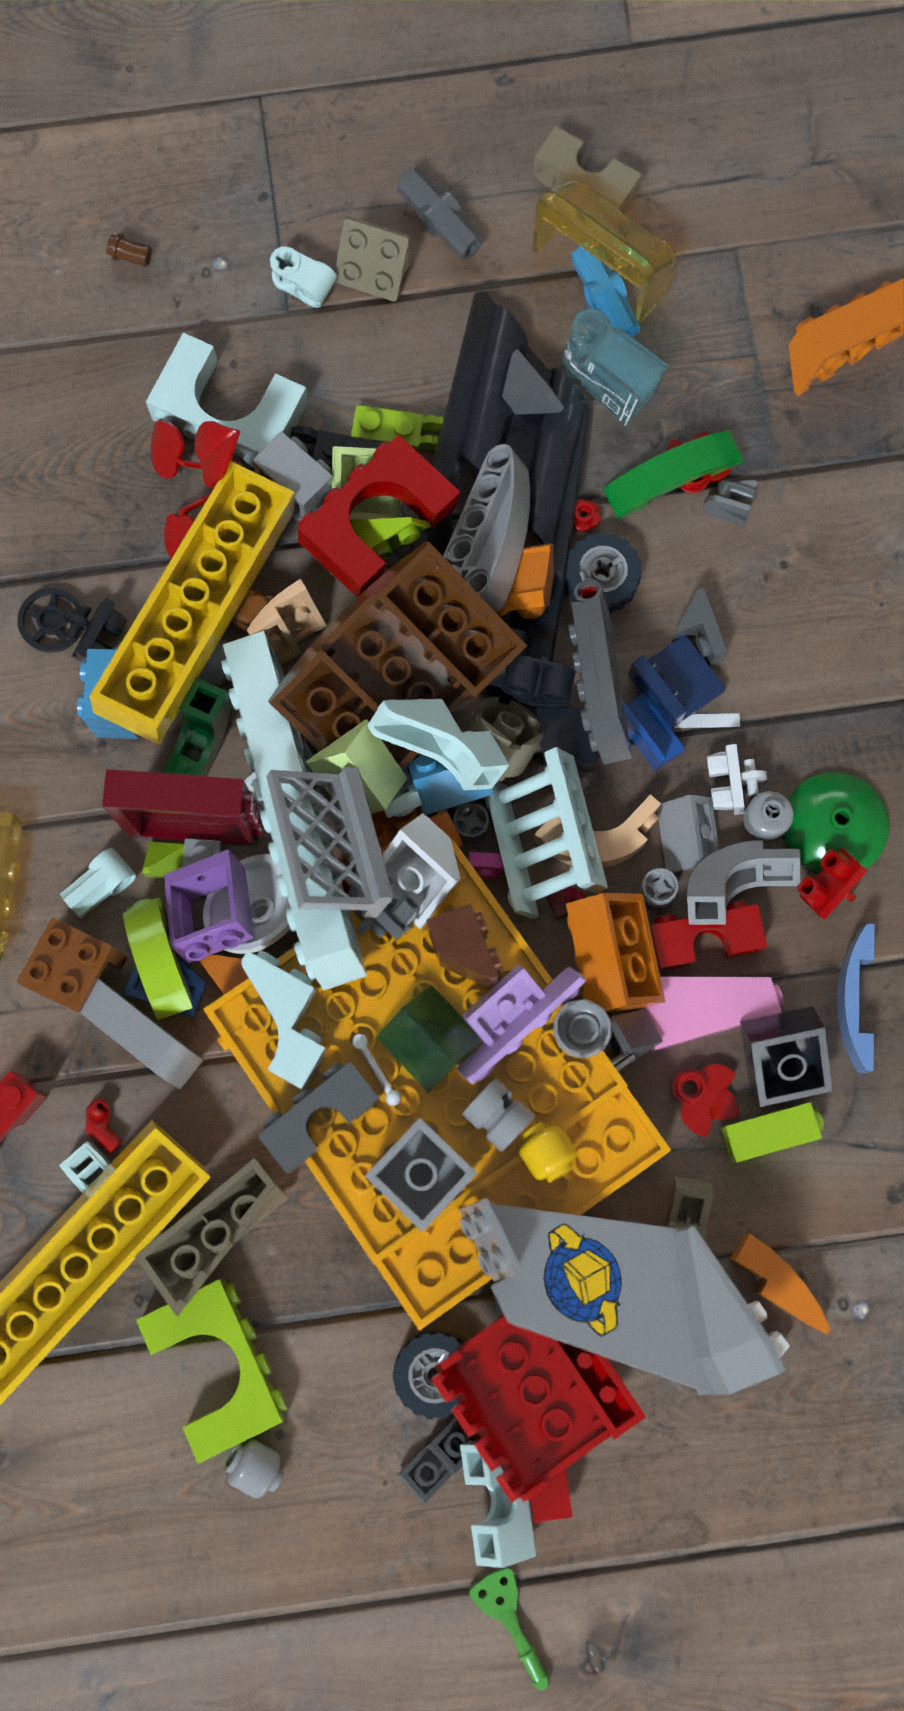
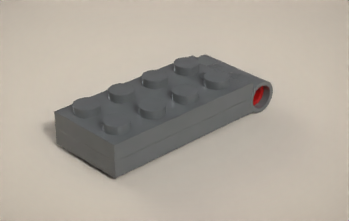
[568,579,632,765]

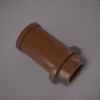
[106,233,152,268]

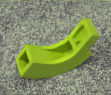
[123,897,193,1020]

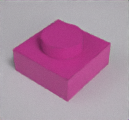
[469,852,505,879]

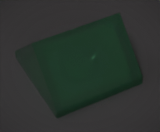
[376,985,483,1093]

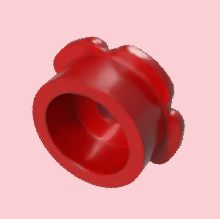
[573,499,601,532]

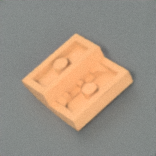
[247,579,327,665]

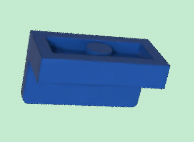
[623,693,685,771]

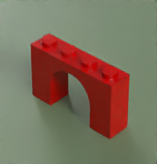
[298,435,460,597]

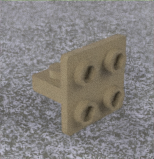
[335,216,415,302]

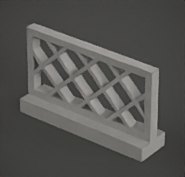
[266,767,394,917]

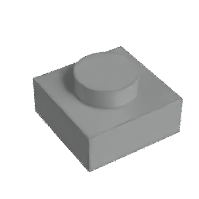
[182,839,222,877]

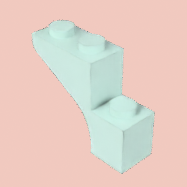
[367,699,509,791]
[242,950,327,1090]

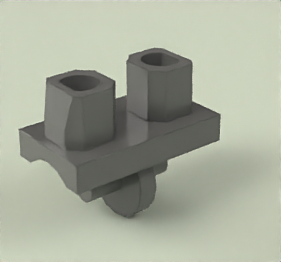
[348,875,421,940]

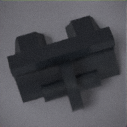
[63,598,128,662]

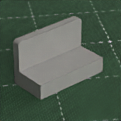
[657,795,720,874]

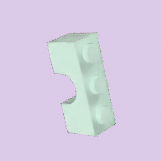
[460,1440,536,1568]

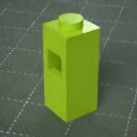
[720,1102,824,1163]

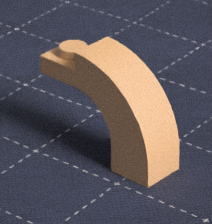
[533,794,661,868]

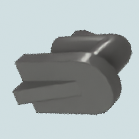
[704,479,758,526]

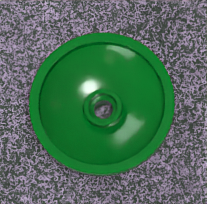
[783,772,889,874]

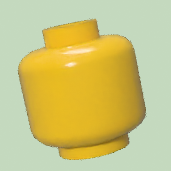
[519,1122,577,1183]

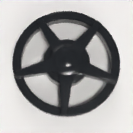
[17,588,82,653]

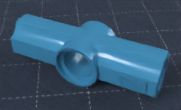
[571,241,640,344]

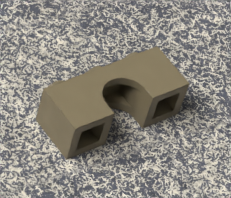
[533,126,642,223]

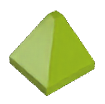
[142,841,184,879]

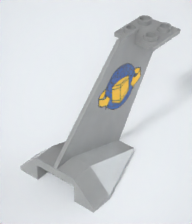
[459,1198,786,1395]

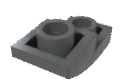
[396,1417,476,1504]

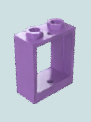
[164,849,254,963]

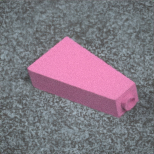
[638,977,784,1052]

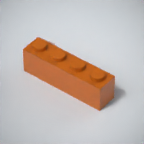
[788,278,904,396]

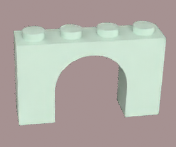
[146,333,309,467]

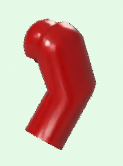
[85,1099,123,1155]

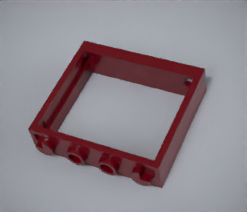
[102,769,264,846]

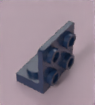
[628,635,726,729]

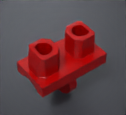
[797,847,868,920]

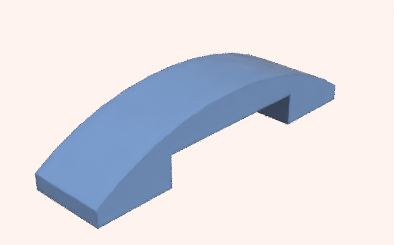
[837,924,875,1073]

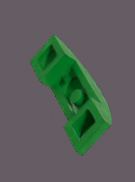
[603,430,743,520]

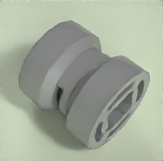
[639,868,679,909]

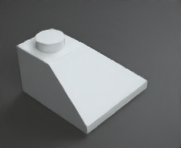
[382,813,460,929]

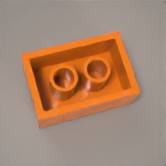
[566,893,665,1013]

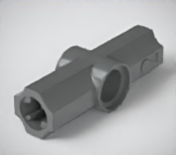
[397,167,484,260]

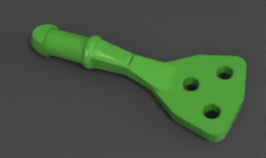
[469,1567,550,1691]

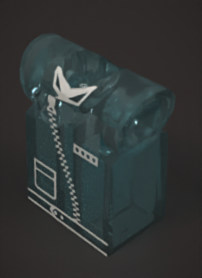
[561,308,669,426]

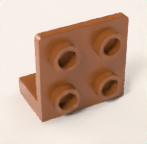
[17,918,128,1013]

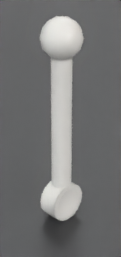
[352,1034,401,1106]

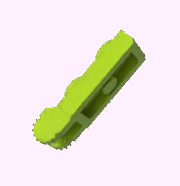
[351,405,444,452]

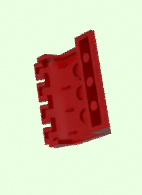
[431,1315,646,1503]

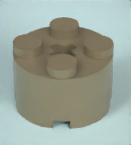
[465,697,544,782]

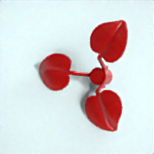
[150,421,243,559]

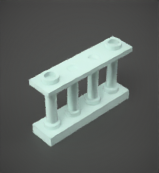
[484,747,608,919]

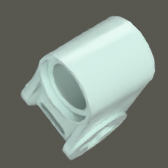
[270,247,337,308]

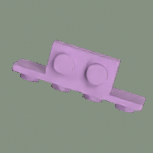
[457,965,586,1084]

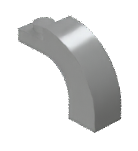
[687,840,800,925]

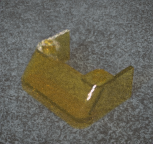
[532,180,677,325]

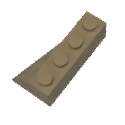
[135,1158,289,1316]

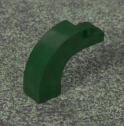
[161,677,231,776]

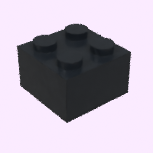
[740,1006,833,1107]

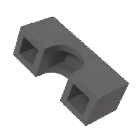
[258,1062,380,1174]

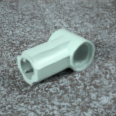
[60,847,136,919]

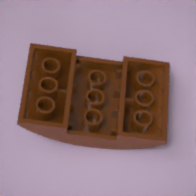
[268,541,527,770]

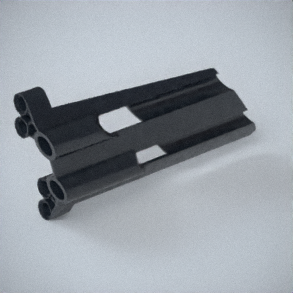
[411,291,590,707]

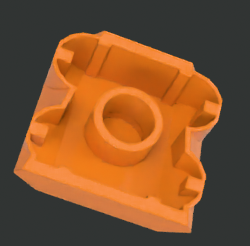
[496,543,555,619]

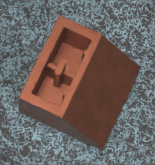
[426,903,502,988]

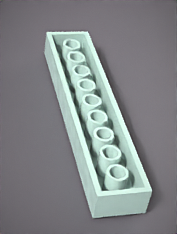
[221,631,367,990]

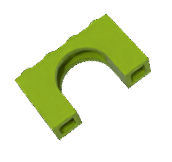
[136,1278,288,1464]

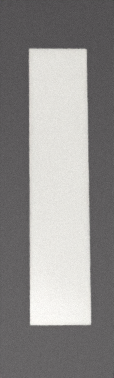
[674,713,740,728]

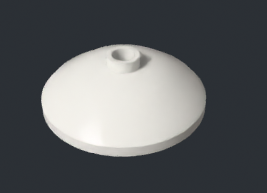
[203,854,291,954]

